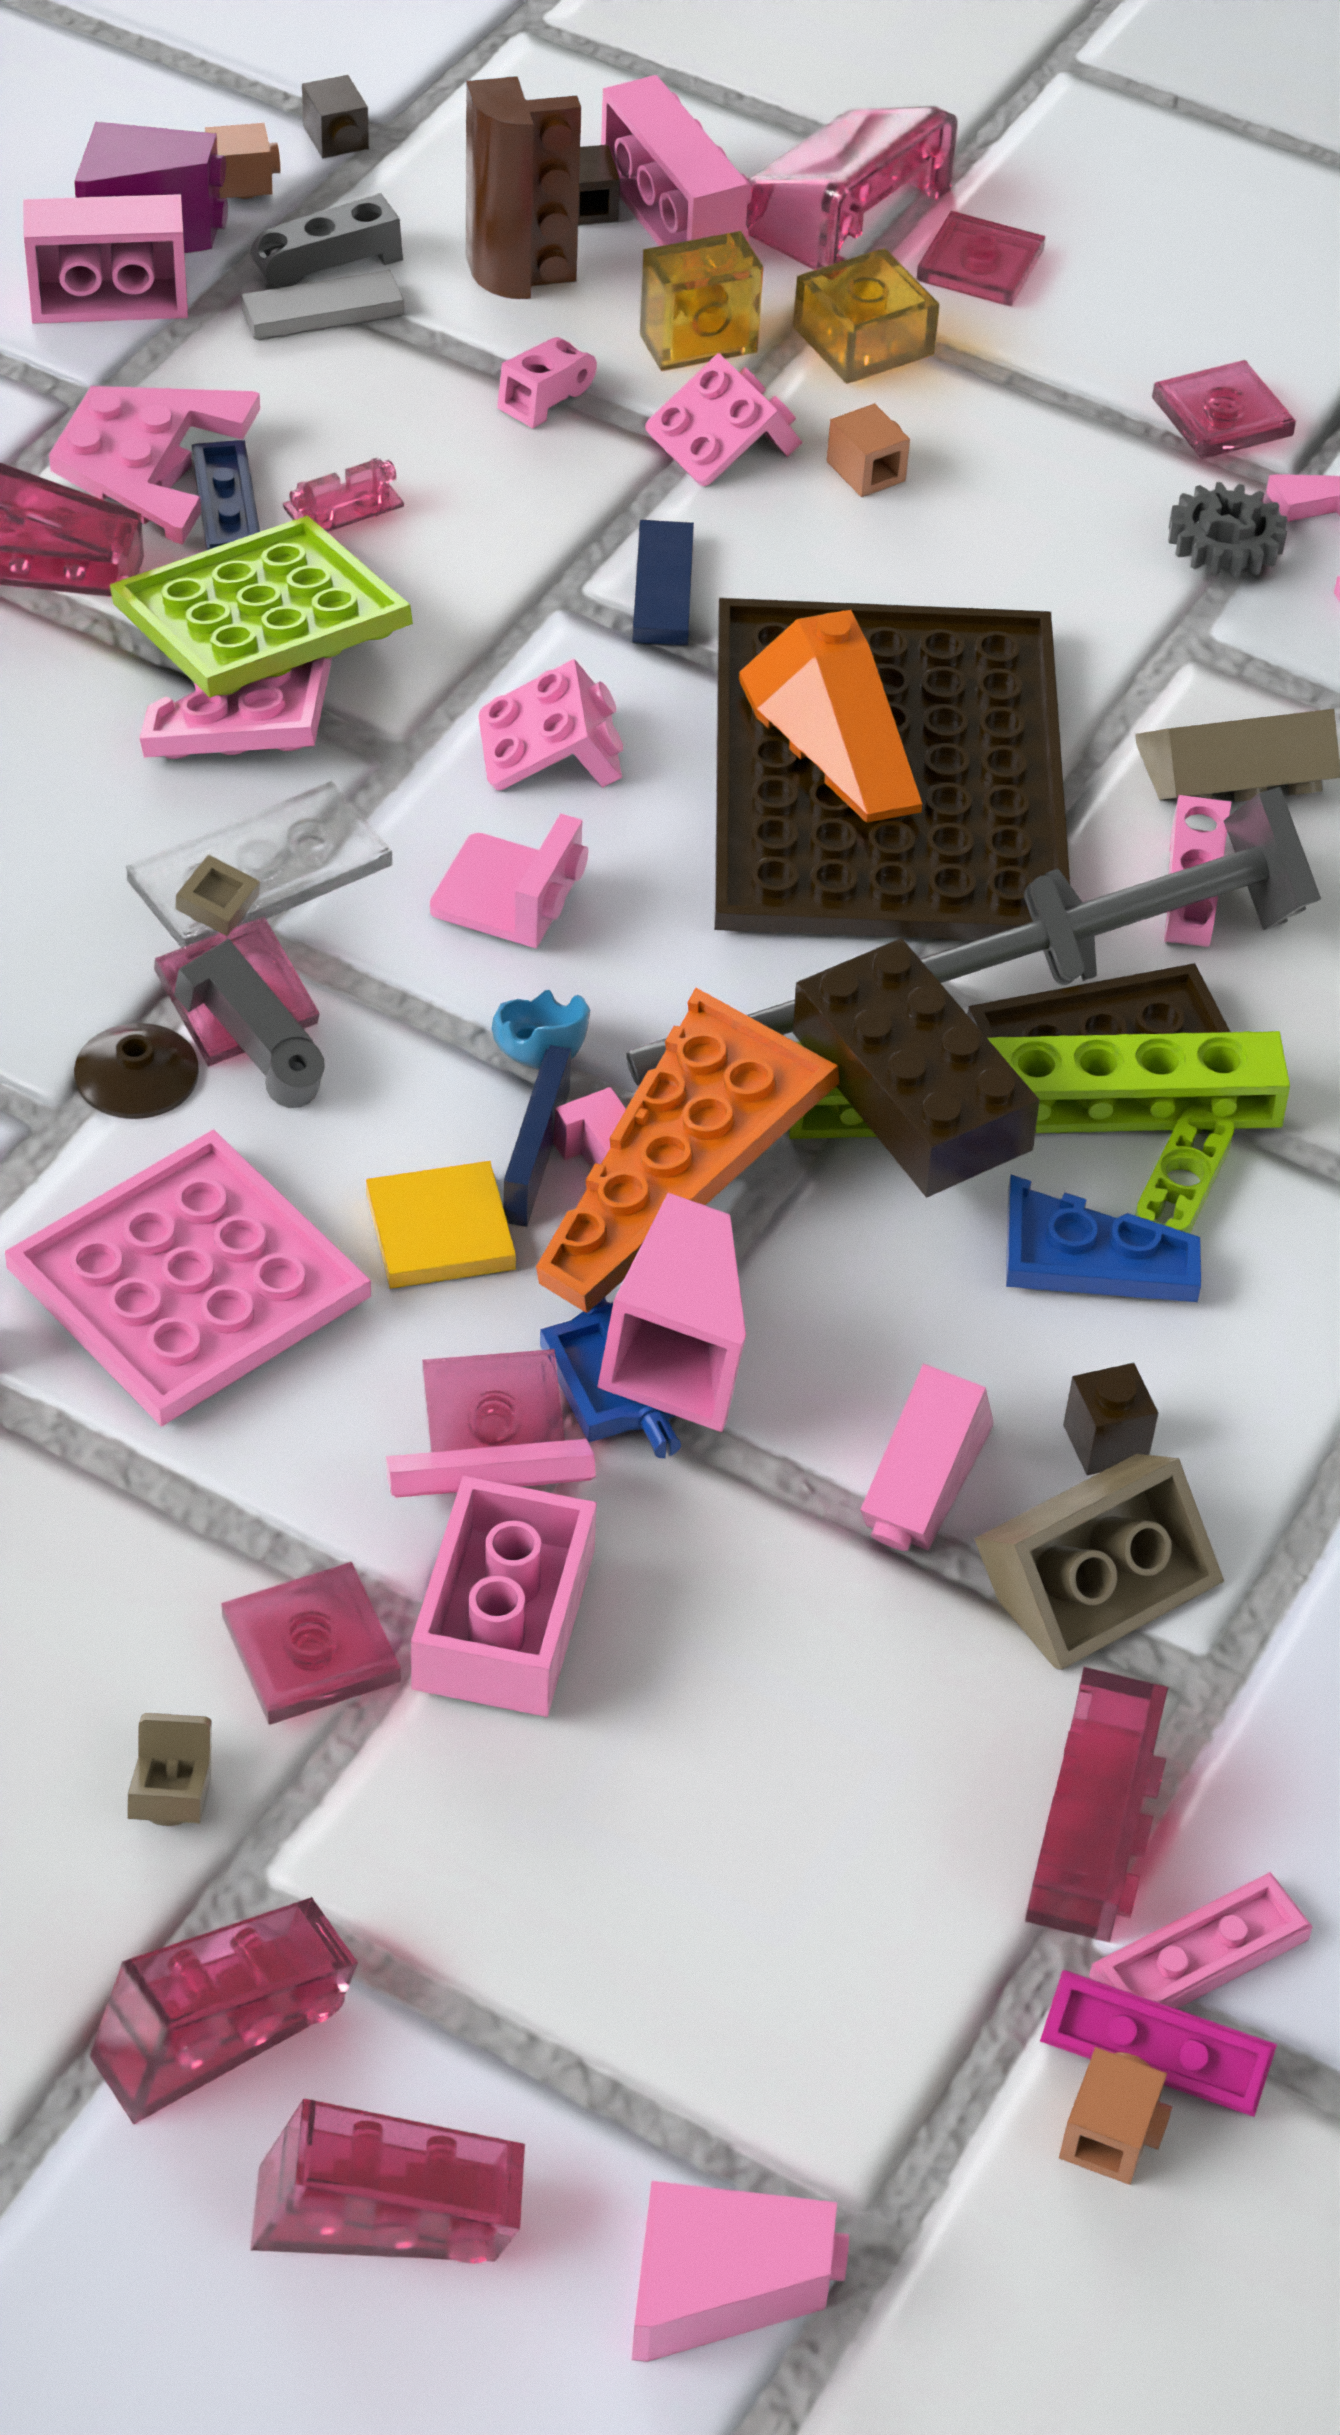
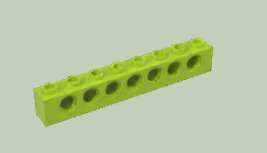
[789,1031,1290,1139]

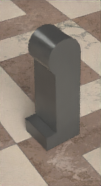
[251,193,403,288]
[174,938,325,1108]

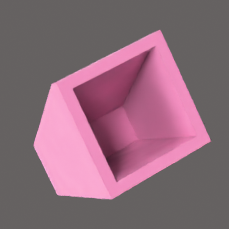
[597,1193,746,1432]

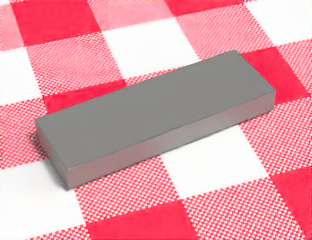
[241,270,404,340]

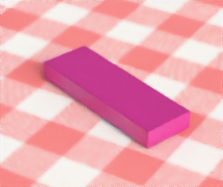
[1040,1969,1277,2117]

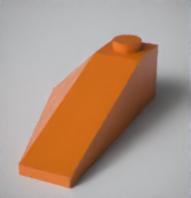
[739,610,922,823]

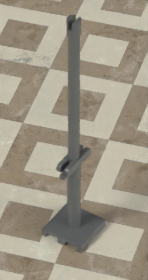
[626,787,1321,1085]

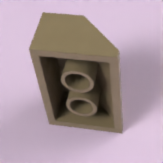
[1135,709,1340,802]
[974,1454,1224,1670]

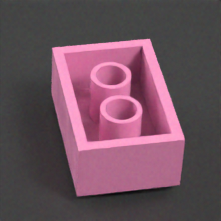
[23,194,188,323]
[411,1476,597,1717]

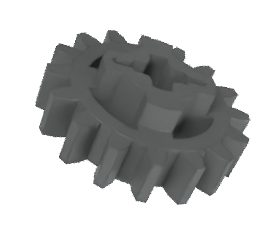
[1168,482,1287,578]

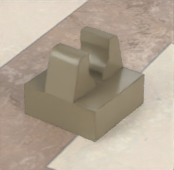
[175,854,260,937]

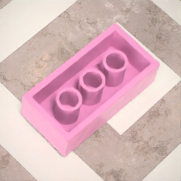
[601,75,752,283]

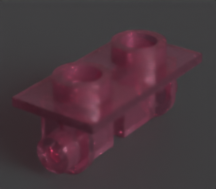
[283,457,404,532]

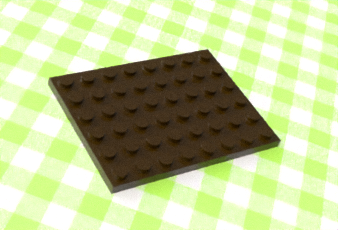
[714,598,1070,940]

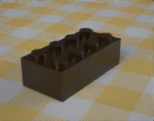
[793,938,1040,1198]

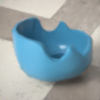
[491,990,591,1069]

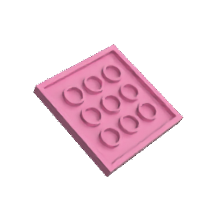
[5,1129,371,1427]

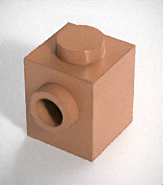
[205,123,281,199]
[827,403,910,497]
[1059,2047,1173,2185]

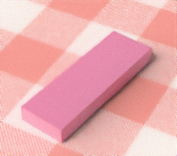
[386,1439,596,1498]
[1089,1872,1313,2009]

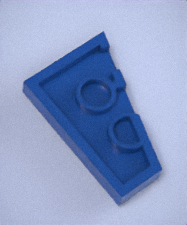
[1006,1174,1201,1302]

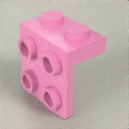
[645,353,803,486]
[479,659,623,790]
[430,813,589,949]

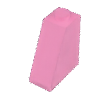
[860,1363,994,1551]
[632,2181,849,2362]

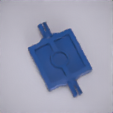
[540,1297,681,1458]

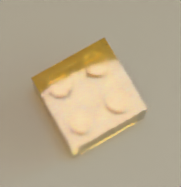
[640,231,764,372]
[793,248,940,384]

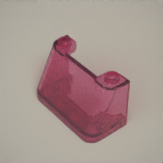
[746,106,958,278]

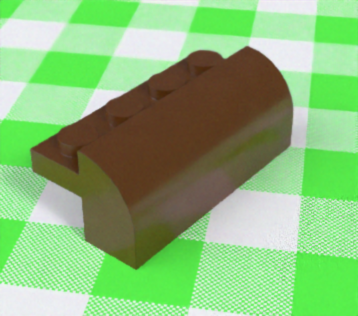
[466,76,581,299]

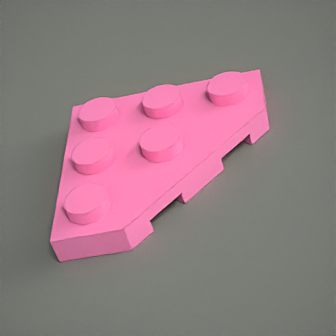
[140,657,332,759]

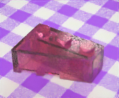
[0,462,144,597]
[1025,1667,1168,1943]
[89,1897,358,2125]
[250,2098,525,2263]

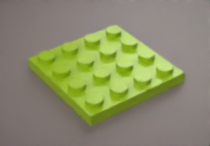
[110,515,413,698]

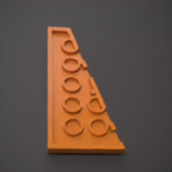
[536,988,839,1313]

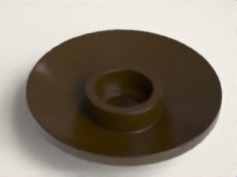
[74,1023,199,1119]

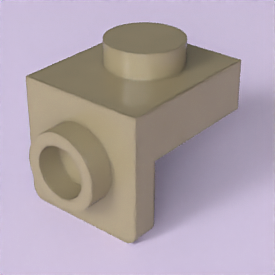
[127,1713,212,1826]

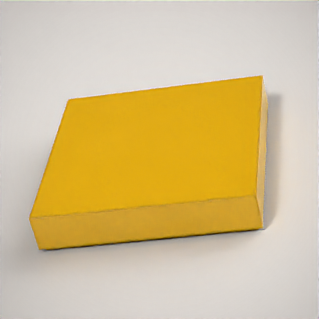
[366,1161,516,1289]

